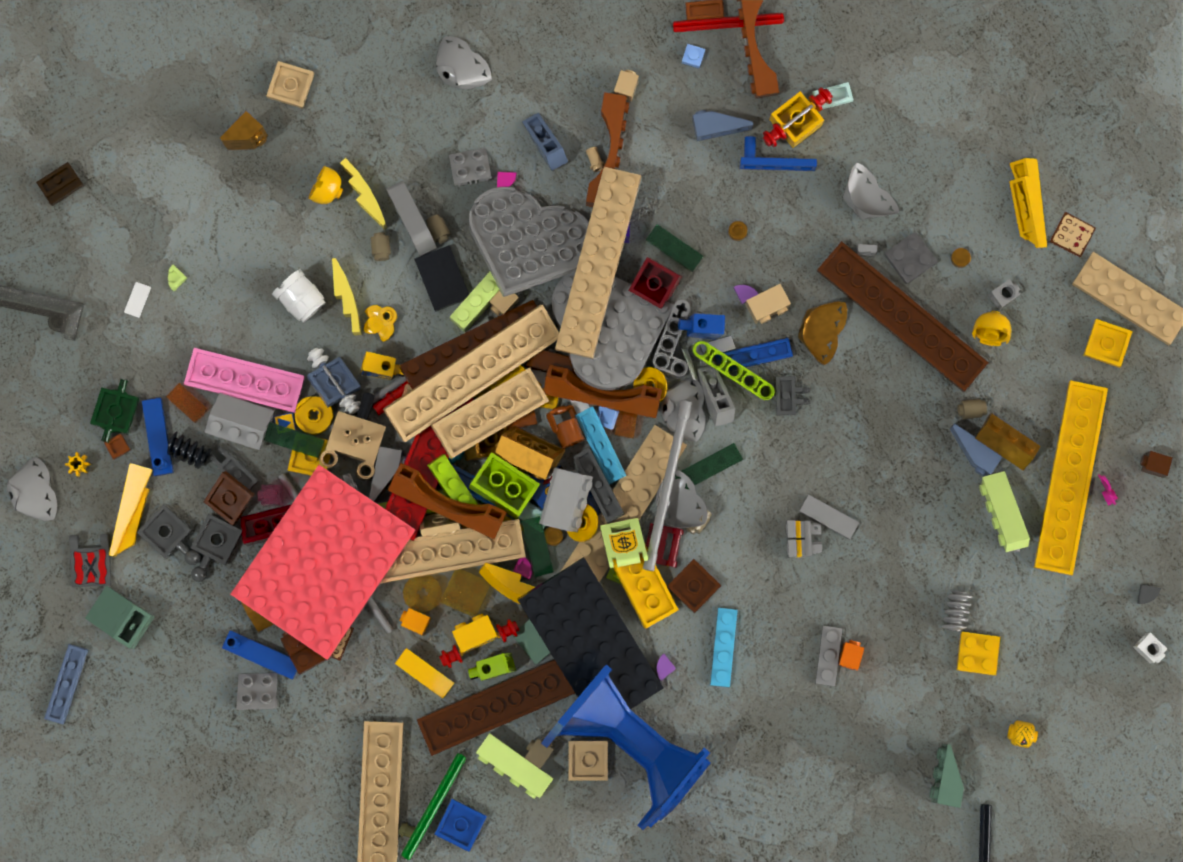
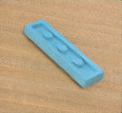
[575,407,626,484]
[710,608,738,687]

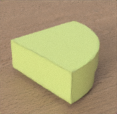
[168,265,187,291]

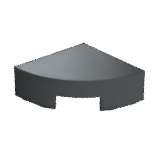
[1137,584,1161,604]

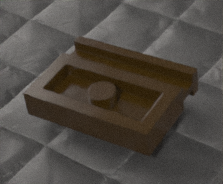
[36,162,84,206]

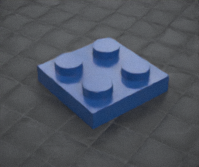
[434,799,487,852]

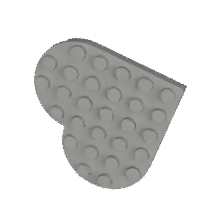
[469,187,589,297]
[551,272,674,390]

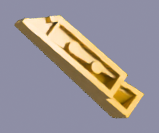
[1009,158,1047,248]
[109,463,153,557]

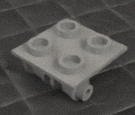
[449,148,492,187]
[236,673,278,710]

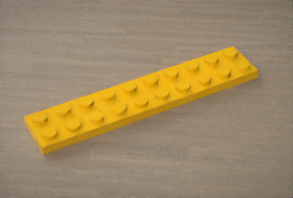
[1033,380,1108,576]

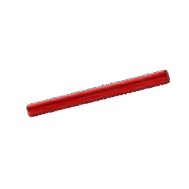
[673,13,784,32]

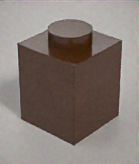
[1140,451,1173,478]

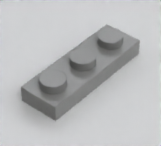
[815,626,842,686]

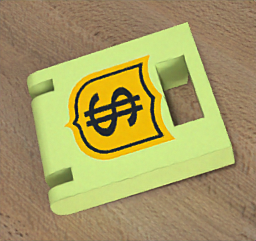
[600,518,648,568]

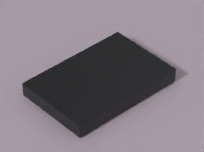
[414,245,469,312]

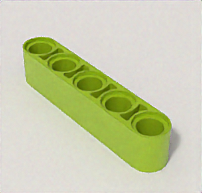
[692,341,775,400]

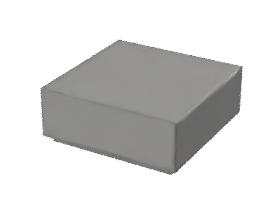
[856,244,877,256]

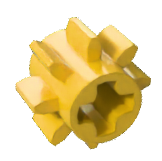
[65,452,91,477]

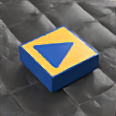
[274,413,297,436]

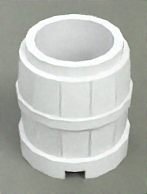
[272,269,326,323]

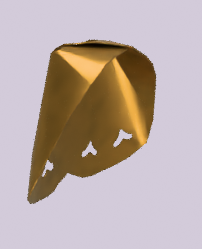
[798,301,847,365]

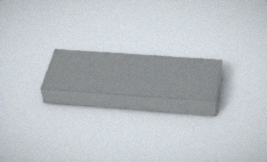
[799,495,859,540]

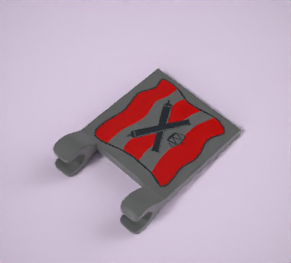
[69,534,111,587]

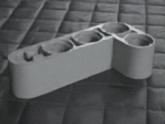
[386,181,437,256]
[652,300,690,379]

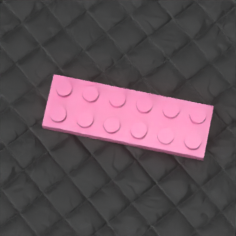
[184,348,305,413]

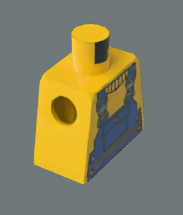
[360,351,404,380]

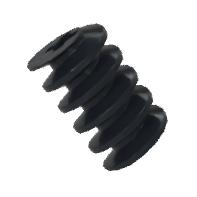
[167,431,211,469]

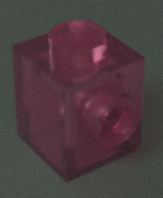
[258,485,283,507]

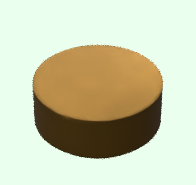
[728,221,747,241]
[951,248,971,268]
[544,527,563,546]

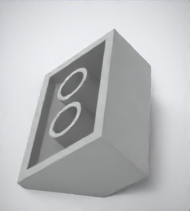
[205,393,275,450]
[539,468,593,532]

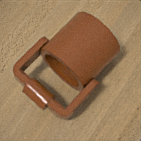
[546,405,585,449]

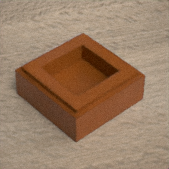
[104,433,131,460]

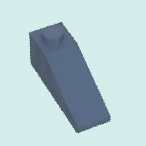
[692,110,753,141]
[522,113,568,171]
[950,424,1002,477]

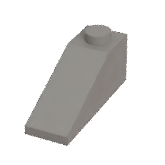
[697,366,735,427]
[369,447,406,503]

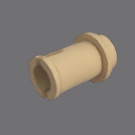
[586,147,605,172]

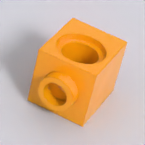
[399,608,431,636]

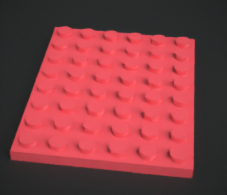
[230,465,416,660]

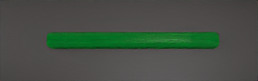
[401,753,466,860]

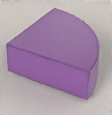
[734,285,758,305]
[657,654,676,681]

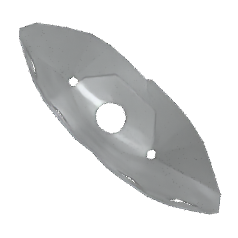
[436,36,492,90]
[843,162,899,220]
[660,377,705,442]
[7,457,57,521]
[656,469,707,528]

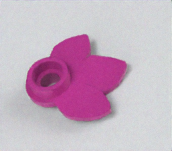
[1098,474,1118,506]

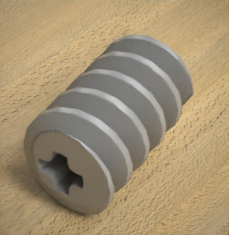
[942,590,973,632]

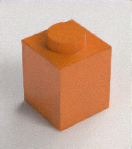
[838,640,864,671]

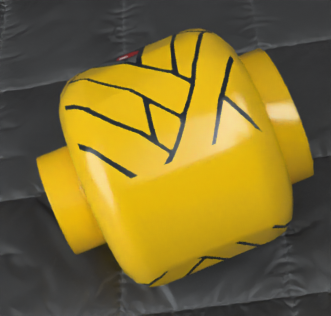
[1007,720,1038,748]

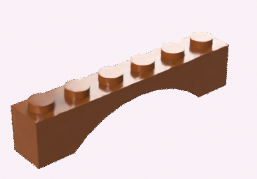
[736,0,779,99]
[586,92,630,207]
[544,365,662,418]
[388,463,507,539]

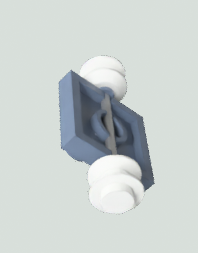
[307,348,361,415]

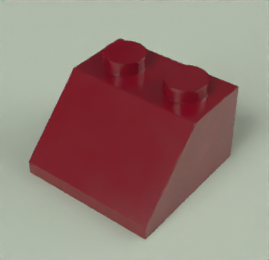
[628,257,683,309]

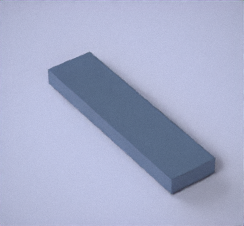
[44,644,88,724]

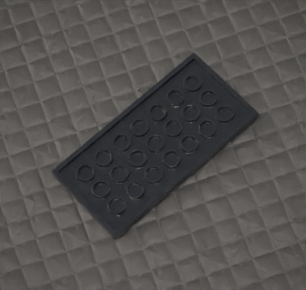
[517,557,663,709]

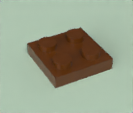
[204,471,255,526]
[667,559,722,614]

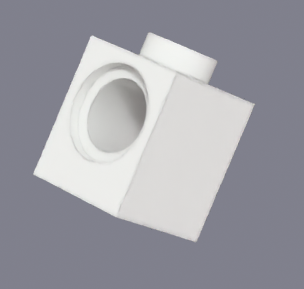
[1133,632,1167,663]

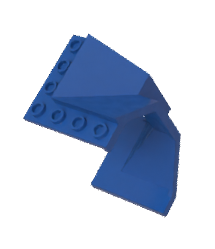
[541,665,711,830]

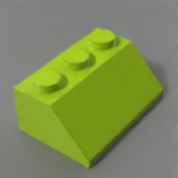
[469,452,540,519]

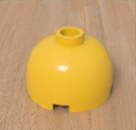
[308,166,343,204]
[972,311,1012,346]

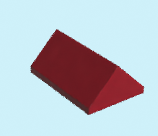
[240,504,292,546]

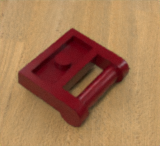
[646,523,684,568]

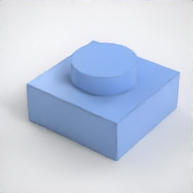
[682,44,705,68]
[597,406,619,429]

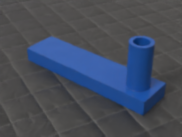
[740,136,817,171]
[142,398,174,477]
[222,630,297,680]

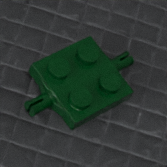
[90,379,139,443]

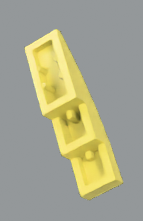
[340,158,387,230]
[332,258,362,336]

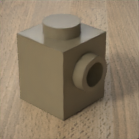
[524,737,554,769]

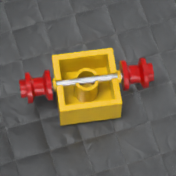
[762,87,833,148]
[439,613,520,669]

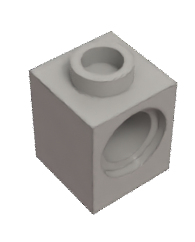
[988,279,1021,310]

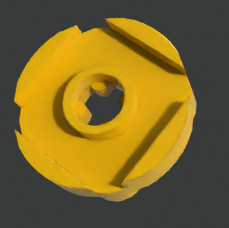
[295,396,334,435]

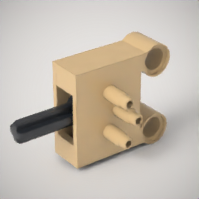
[319,392,386,481]

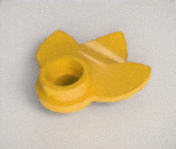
[364,305,397,342]

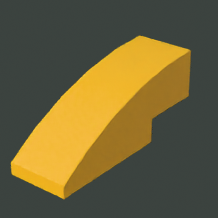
[479,562,535,604]
[395,648,454,698]

